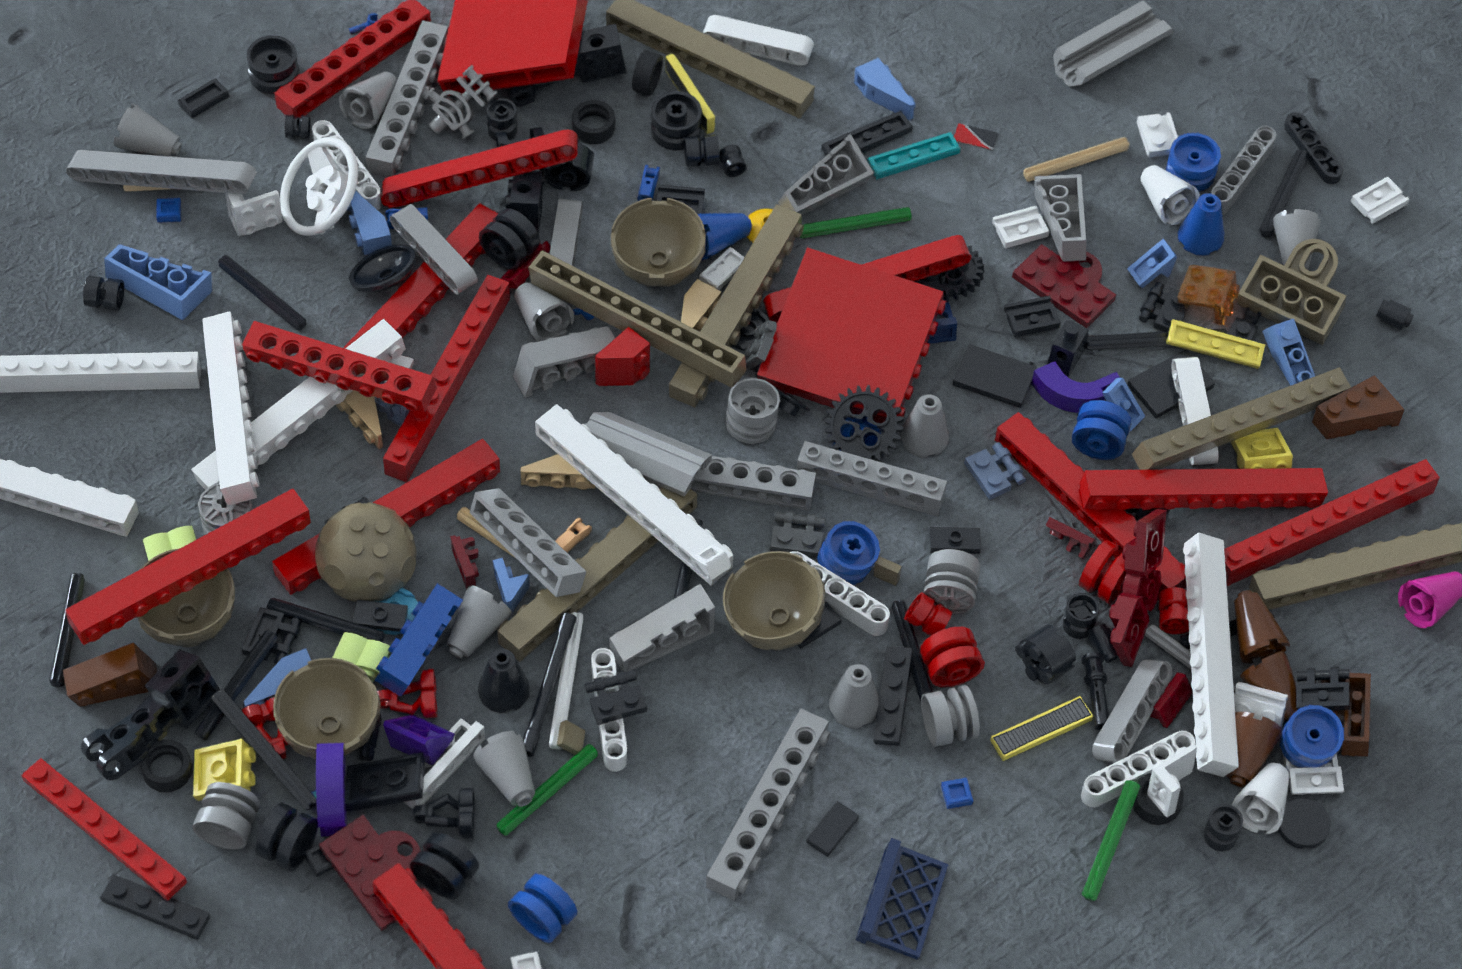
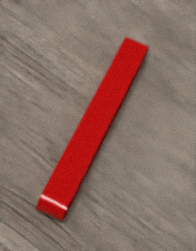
[381,129,578,208]
[763,235,971,324]

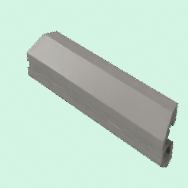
[1053,0,1174,87]
[585,412,712,497]

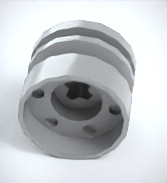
[725,378,780,444]
[198,483,253,535]
[923,549,981,614]
[921,685,979,747]
[193,782,260,850]

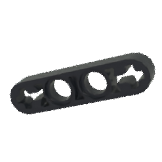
[1284,112,1343,184]

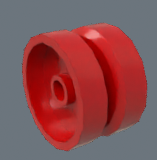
[1078,539,1127,605]
[920,627,985,687]

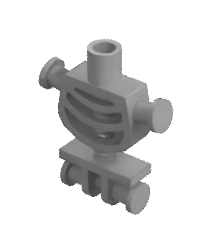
[425,65,498,139]

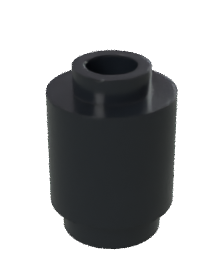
[1376,299,1414,330]

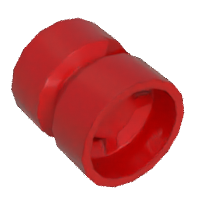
[1158,587,1189,635]
[904,592,952,636]

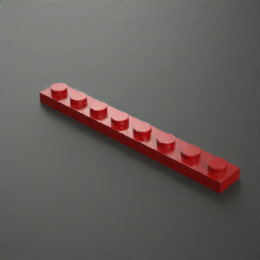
[21,758,187,901]

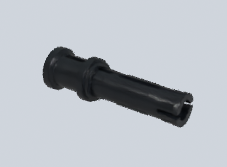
[1081,652,1109,730]

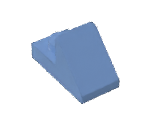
[1127,239,1177,288]
[1102,378,1145,431]
[493,558,530,614]

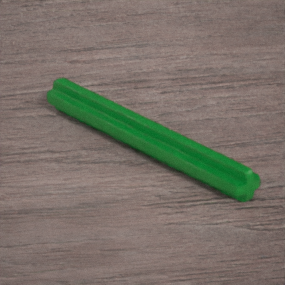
[800,207,912,238]
[496,744,598,836]
[1082,780,1140,901]

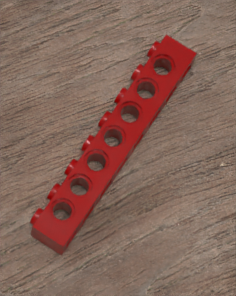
[275,0,431,117]
[242,321,437,412]

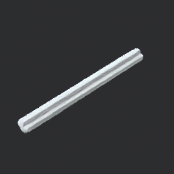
[549,612,583,750]

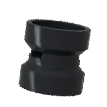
[285,115,311,138]
[719,145,747,177]

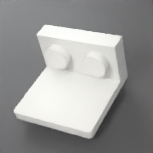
[225,190,283,237]
[1147,744,1197,818]

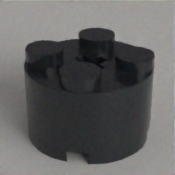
[545,140,594,191]
[1015,624,1076,684]

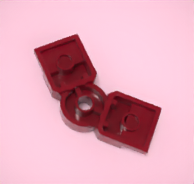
[1109,509,1167,667]

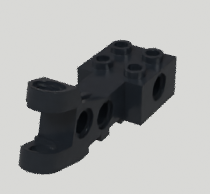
[508,24,627,107]
[495,127,545,234]
[81,649,220,781]

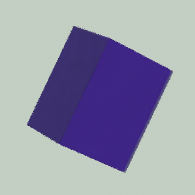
[383,715,455,766]

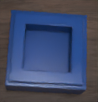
[156,198,181,223]
[941,778,973,809]

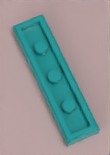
[867,132,961,180]

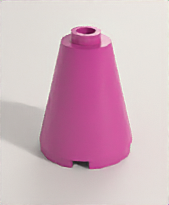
[1398,571,1462,628]

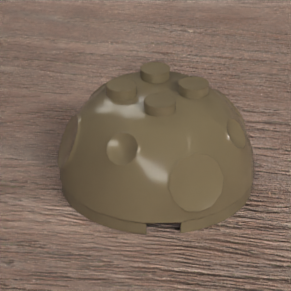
[611,198,705,287]
[315,502,417,602]
[137,548,235,647]
[723,551,825,651]
[273,658,380,759]

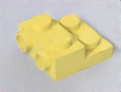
[1231,428,1293,469]
[193,739,256,801]

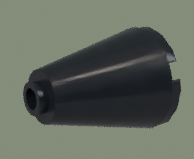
[478,649,530,713]

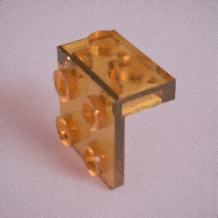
[1178,265,1240,325]

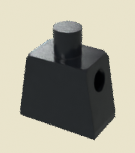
[1047,321,1088,378]

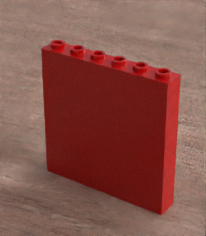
[437,0,588,96]
[757,247,946,423]

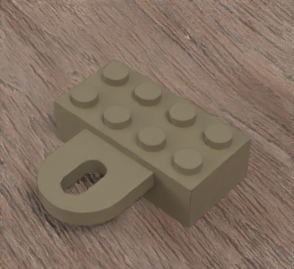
[1237,239,1346,345]

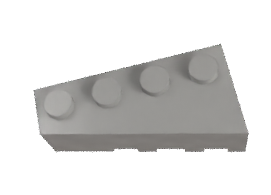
[778,134,874,215]
[1035,174,1086,261]
[513,326,615,398]
[609,584,715,673]

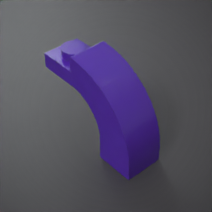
[1032,361,1120,413]
[316,743,347,837]

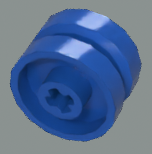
[1166,133,1221,192]
[1072,400,1132,460]
[817,521,880,586]
[1280,705,1344,768]
[508,874,577,943]

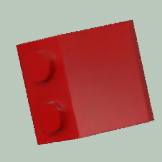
[595,327,650,386]

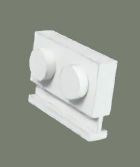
[1137,113,1178,158]
[1351,177,1409,224]
[992,206,1049,248]
[1234,682,1289,727]

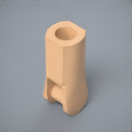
[555,518,592,553]

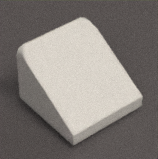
[693,544,731,579]

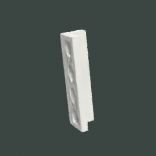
[404,719,485,809]

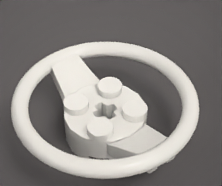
[280,137,358,236]

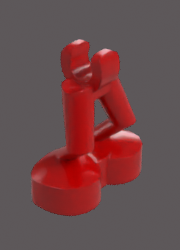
[377,669,438,719]
[242,697,289,759]

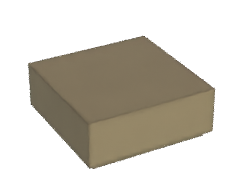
[873,557,902,586]
[557,720,586,755]

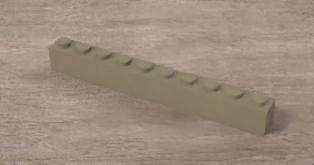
[606,0,815,119]
[669,204,804,408]
[529,250,746,388]
[1132,367,1351,470]
[498,487,697,662]
[1249,523,1462,609]

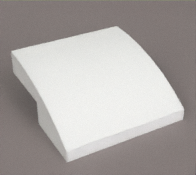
[1282,752,1344,795]

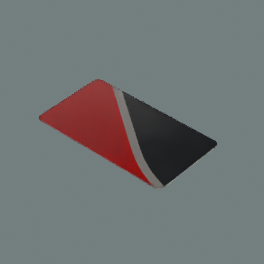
[954,123,998,150]

